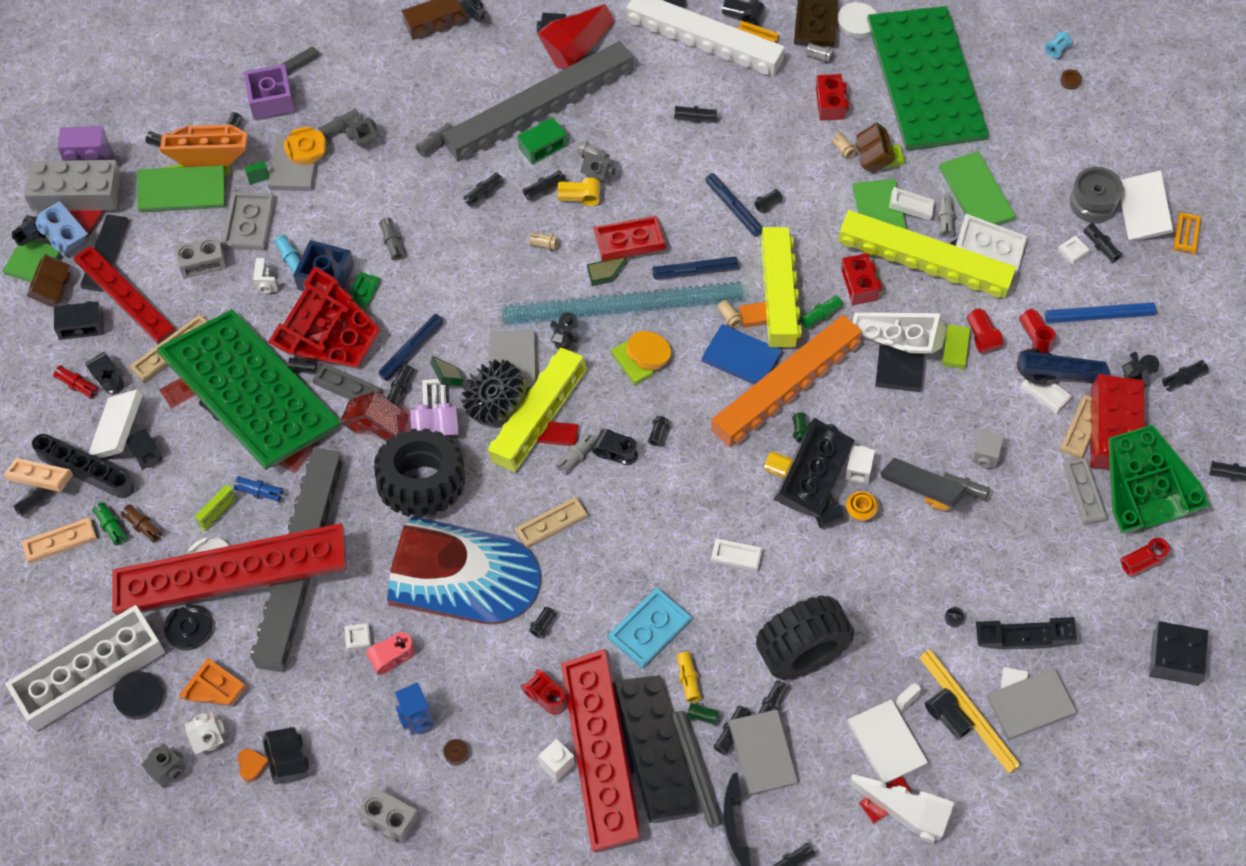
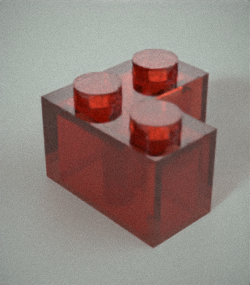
[340,391,410,441]

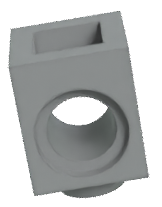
[973,429,1004,469]

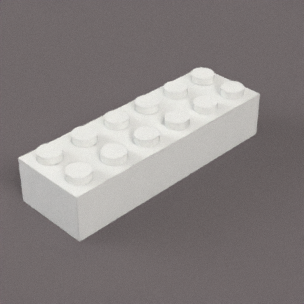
[5,605,165,732]

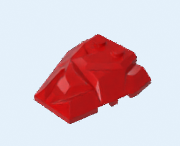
[268,266,380,368]

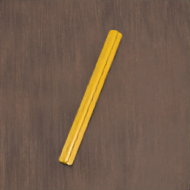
[920,650,1020,773]

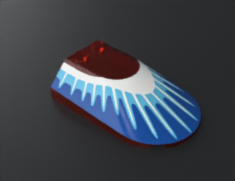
[387,516,540,625]

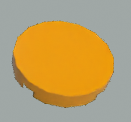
[284,127,327,165]
[626,331,671,370]

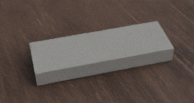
[1063,457,1107,526]

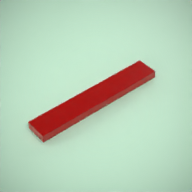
[73,246,176,345]

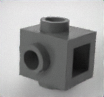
[345,114,377,146]
[580,151,616,184]
[141,743,185,788]

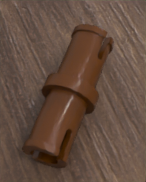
[121,504,163,543]

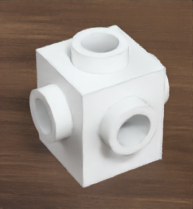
[185,713,226,754]

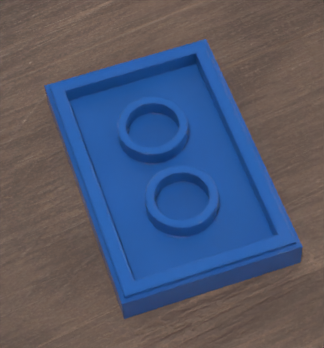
[702,324,782,385]

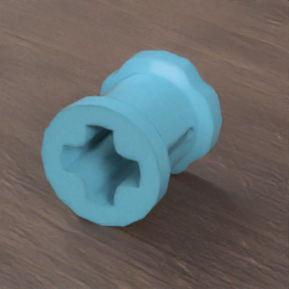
[1045,31,1072,59]

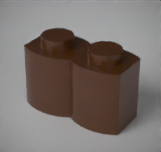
[856,122,895,174]
[26,254,71,307]

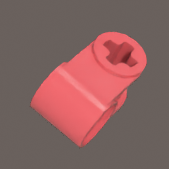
[366,632,415,675]

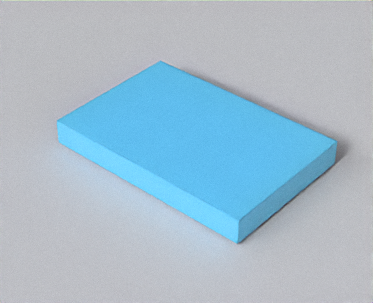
[607,588,692,669]

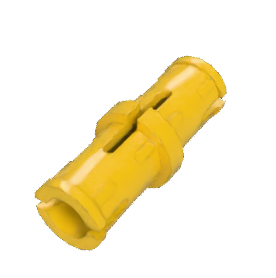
[676,652,702,703]

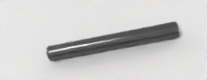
[672,710,721,828]

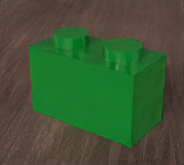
[517,117,567,165]

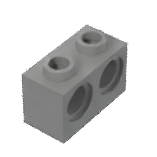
[175,236,226,279]
[358,787,419,843]

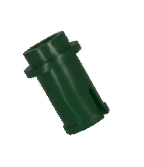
[792,412,808,443]
[687,702,719,726]

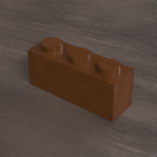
[401,0,469,40]

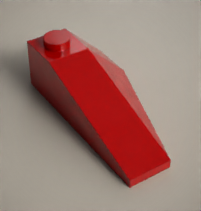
[537,4,615,69]

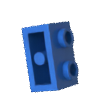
[395,682,434,735]

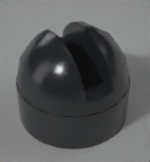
[944,606,965,628]

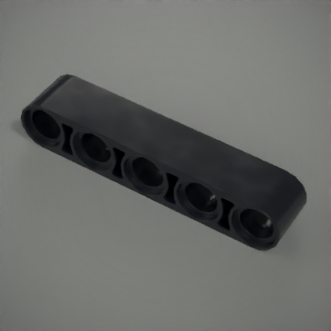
[32,434,134,498]

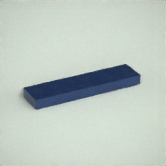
[1018,351,1110,381]

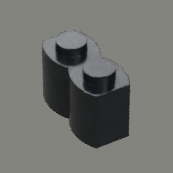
[262,727,309,785]

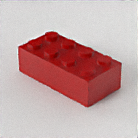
[1090,374,1144,470]

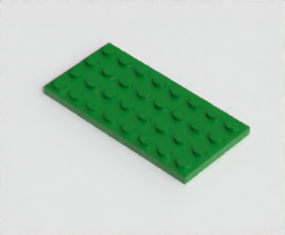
[867,6,989,150]
[157,309,341,470]

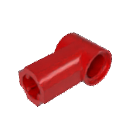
[966,308,1003,354]
[1019,308,1056,353]
[1120,538,1170,577]

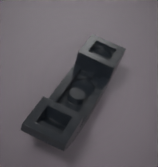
[976,617,1077,649]
[723,773,751,866]

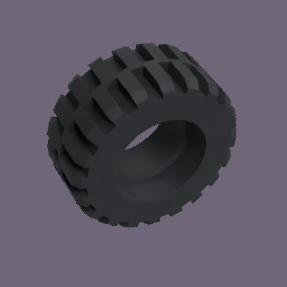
[374,428,465,517]
[756,595,855,680]

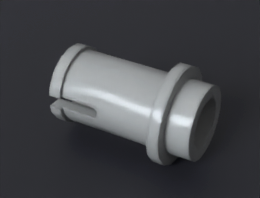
[806,43,834,63]
[577,141,606,157]

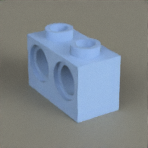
[35,201,88,256]

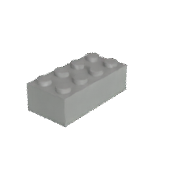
[24,160,122,211]

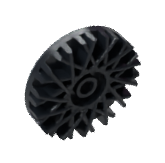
[461,359,526,425]

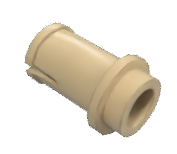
[831,133,856,159]
[529,232,558,251]
[717,300,742,328]

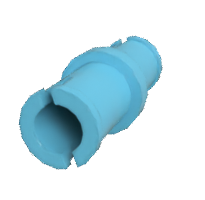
[274,235,300,274]

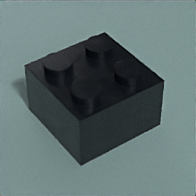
[1149,621,1209,686]

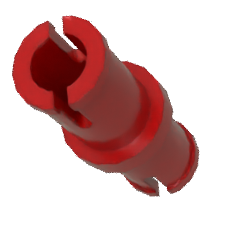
[53,365,98,399]

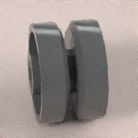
[1070,166,1123,223]

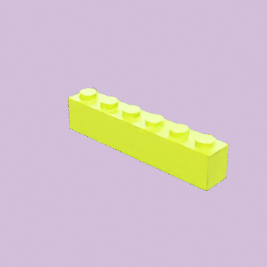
[761,227,801,347]
[488,348,587,472]

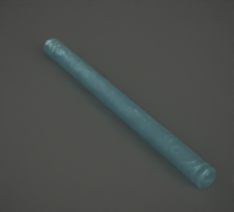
[502,281,743,324]

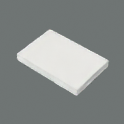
[1121,170,1173,242]
[955,214,1027,275]
[88,389,143,458]
[847,699,928,785]

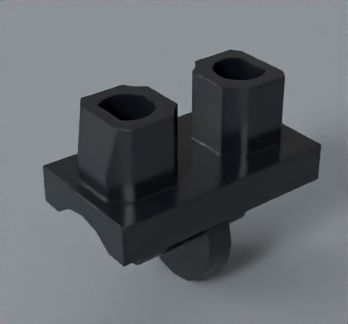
[550,312,579,350]
[1121,351,1160,388]

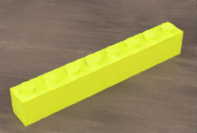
[837,210,1016,298]

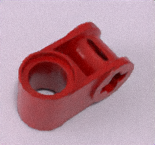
[520,669,566,715]

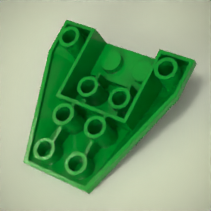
[1108,425,1210,534]

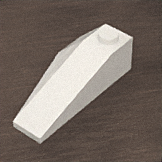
[852,313,947,353]
[849,774,954,843]

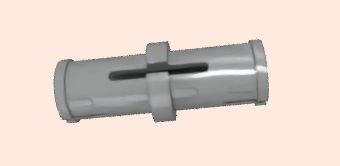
[937,194,955,237]
[555,433,596,475]

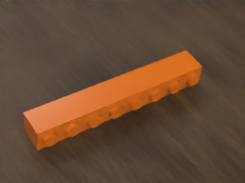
[711,314,862,447]

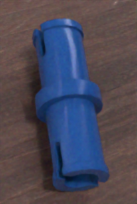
[234,476,283,502]

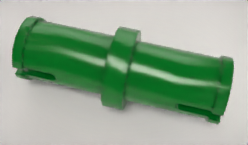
[800,295,843,329]
[92,502,127,546]

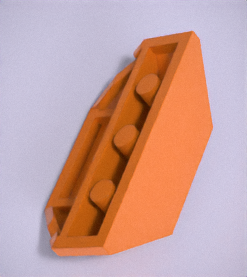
[160,124,248,167]

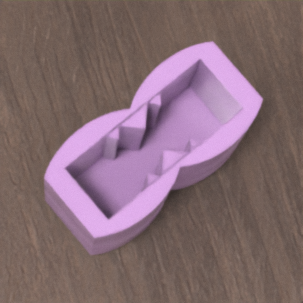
[410,403,459,437]

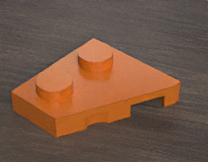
[178,658,247,706]

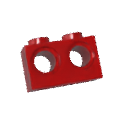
[816,74,849,121]
[841,253,882,306]

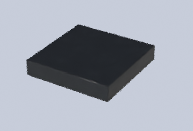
[875,345,924,392]

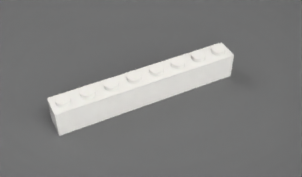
[626,0,785,77]

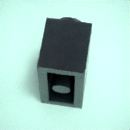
[54,301,104,340]

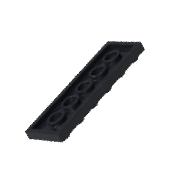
[614,675,699,823]

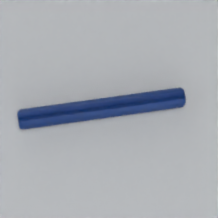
[1045,302,1156,323]

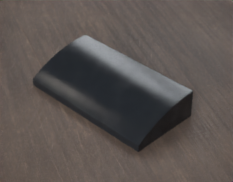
[773,418,855,517]

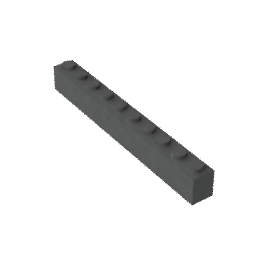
[443,41,634,162]
[250,448,343,673]

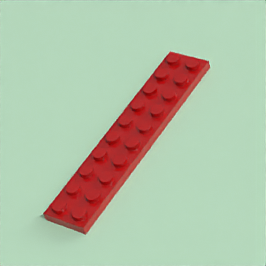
[112,523,347,615]

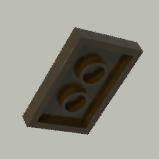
[793,0,838,47]

